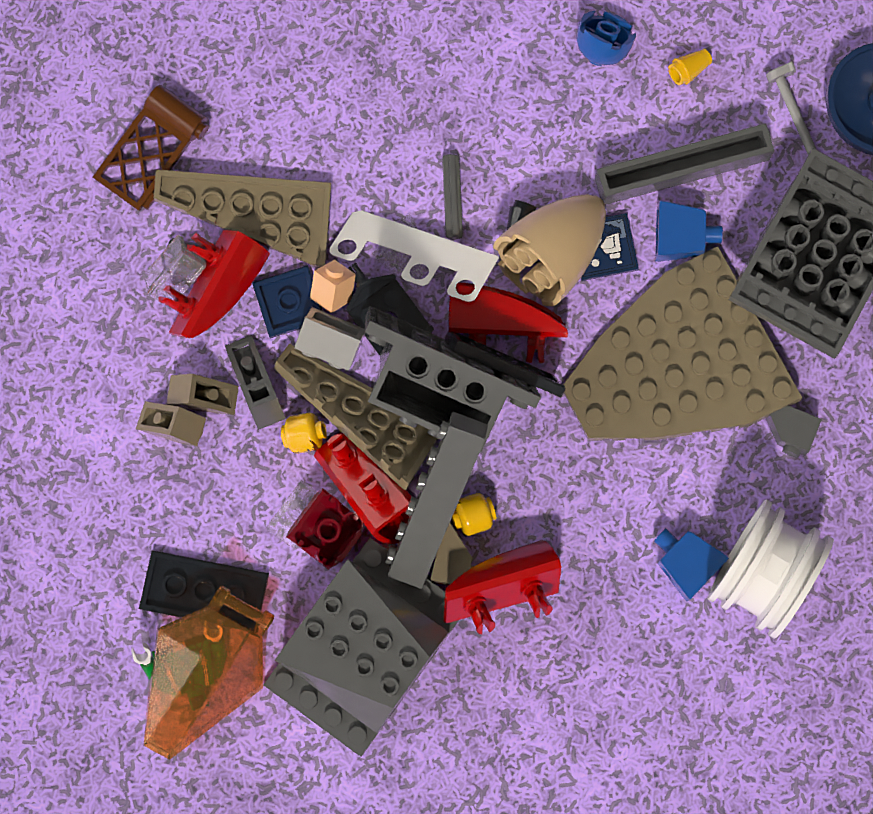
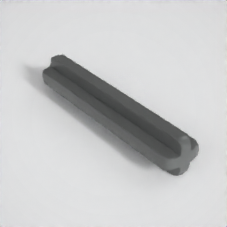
[442,154,463,240]

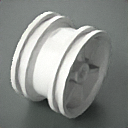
[707,499,834,639]

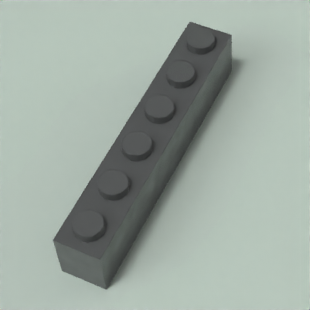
[595,123,775,205]
[385,412,488,589]

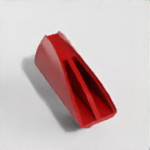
[159,230,270,338]
[448,282,568,363]
[314,432,412,544]
[444,540,562,635]

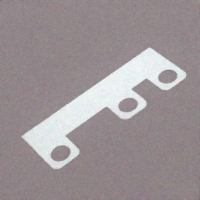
[329,210,499,302]

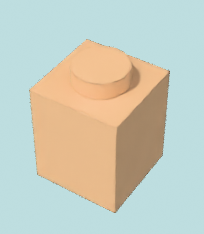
[310,259,356,313]

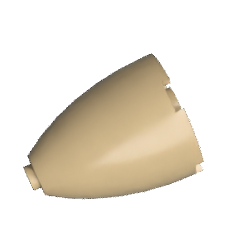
[493,194,606,306]

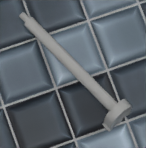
[766,61,817,155]

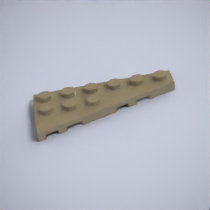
[153,170,331,268]
[274,343,438,491]

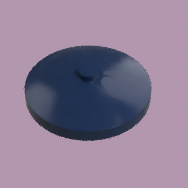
[826,43,873,156]

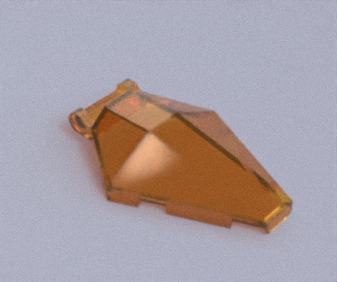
[143,586,274,760]

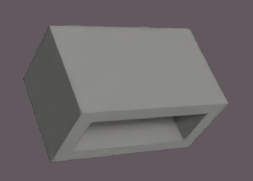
[294,307,365,371]

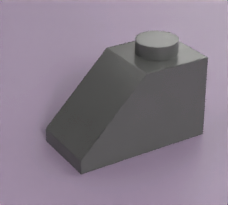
[766,406,822,458]

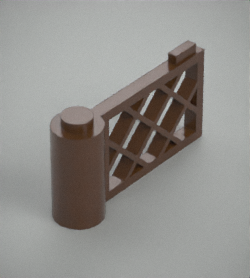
[92,85,209,211]

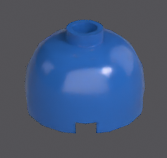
[576,11,636,66]

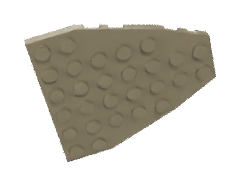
[563,246,802,441]

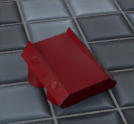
[286,488,363,570]

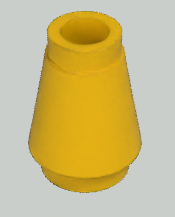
[668,49,712,85]

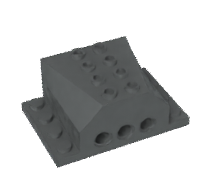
[728,148,873,359]
[365,306,541,452]
[263,538,459,757]

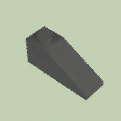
[225,335,286,430]

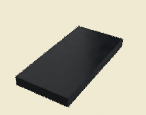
[444,331,566,397]
[139,550,269,633]

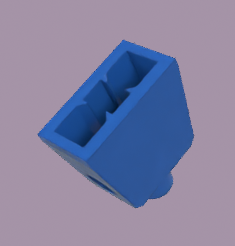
[655,201,723,262]
[654,528,729,601]

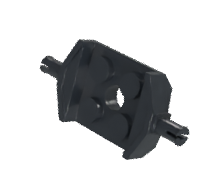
[346,263,434,356]

